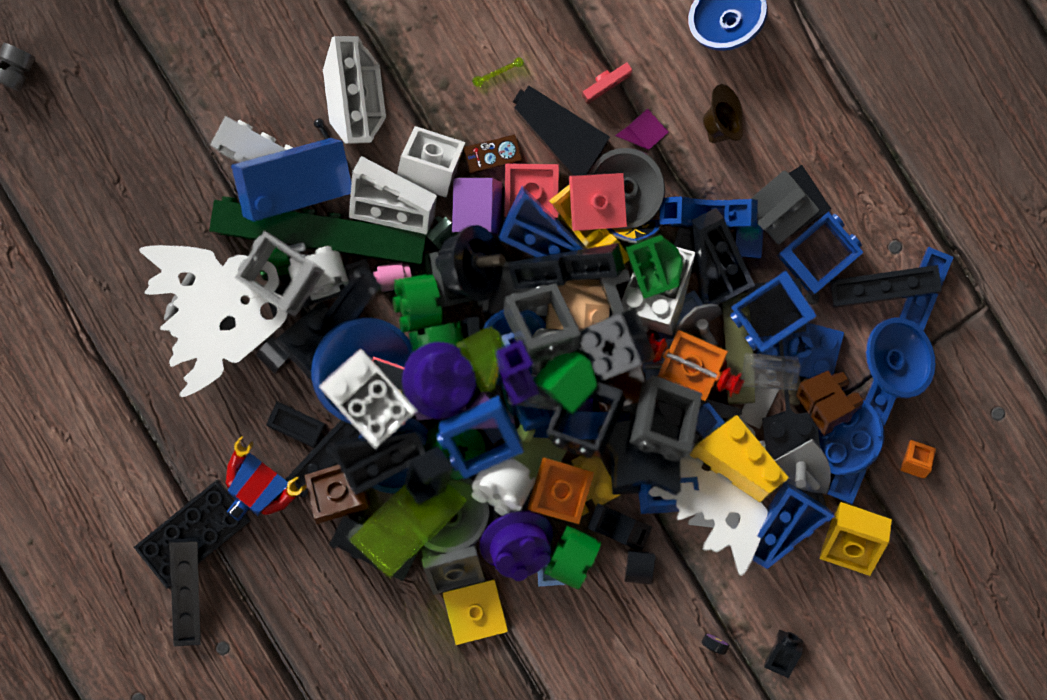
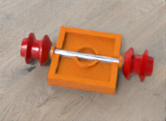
[647,329,745,401]

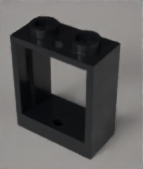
[547,382,626,459]

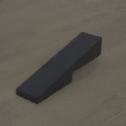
[508,243,625,289]

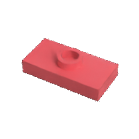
[582,62,632,103]

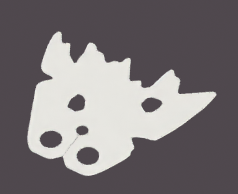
[140,245,287,397]
[649,421,768,575]

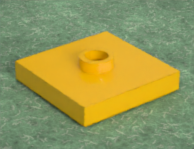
[443,579,508,645]

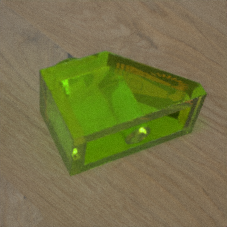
[456,326,503,392]

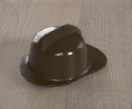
[703,84,743,143]

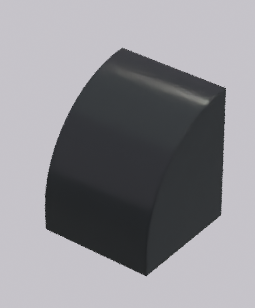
[256,336,291,375]
[624,550,656,585]

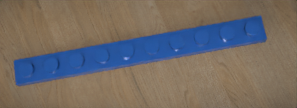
[827,247,954,504]

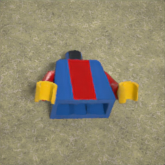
[225,436,307,521]

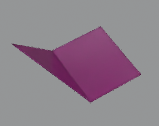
[615,109,668,150]

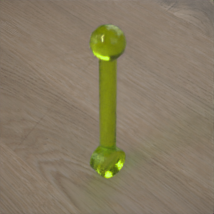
[472,57,524,87]

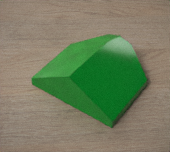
[626,235,683,299]
[533,352,598,414]

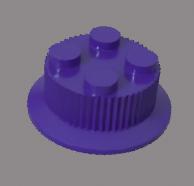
[402,342,476,419]
[480,511,553,581]

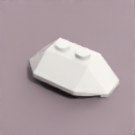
[323,36,386,144]

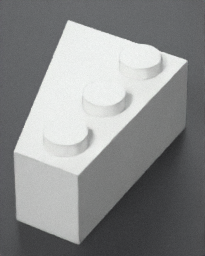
[210,116,293,163]
[349,156,437,234]

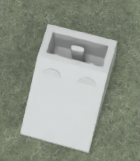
[621,247,696,336]
[319,349,416,448]

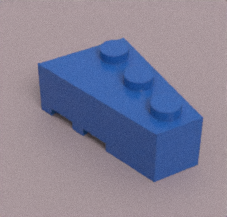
[498,186,584,257]
[752,481,835,569]

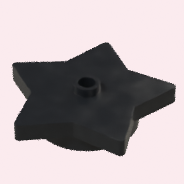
[597,403,699,495]

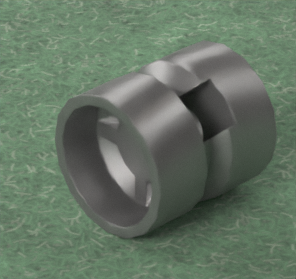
[0,42,36,91]

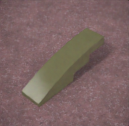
[721,292,755,404]

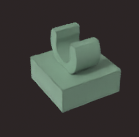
[426,216,459,251]

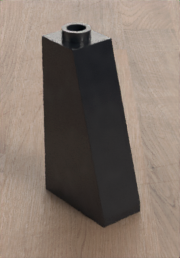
[513,85,610,176]

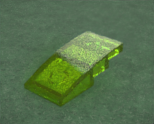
[349,483,467,578]

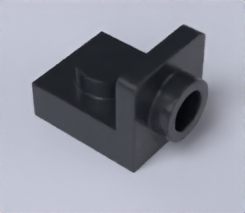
[764,630,803,678]

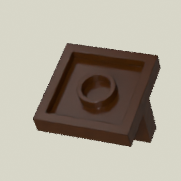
[304,465,371,524]

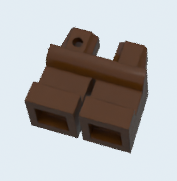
[796,371,864,435]

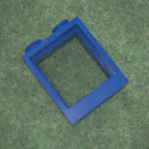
[776,212,864,296]
[730,271,816,352]
[437,396,524,479]

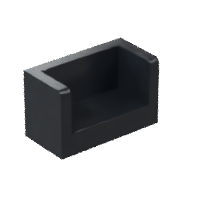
[404,446,453,505]

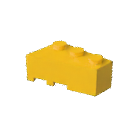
[689,415,788,502]

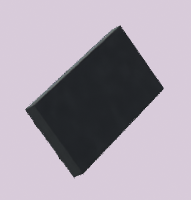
[133,479,251,589]

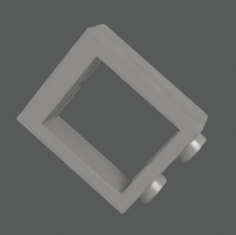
[235,231,325,316]

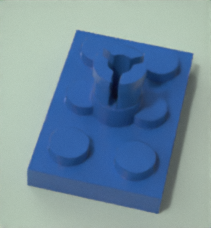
[753,323,844,379]

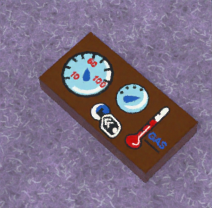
[464,134,522,174]

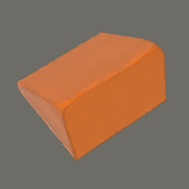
[901,440,936,479]

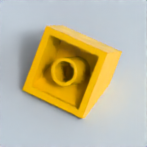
[819,502,892,576]

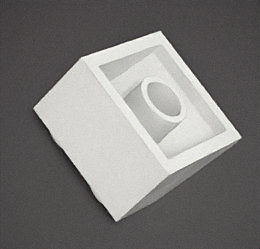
[397,126,465,197]

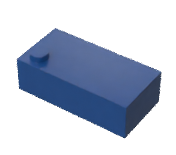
[231,138,352,221]

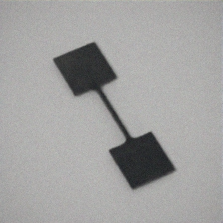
[747,278,820,460]

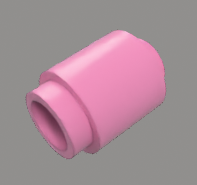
[373,261,412,292]

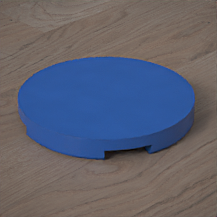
[818,395,885,476]

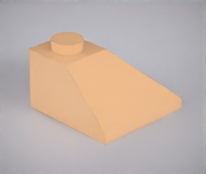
[546,279,610,330]

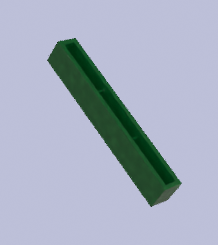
[209,196,427,266]

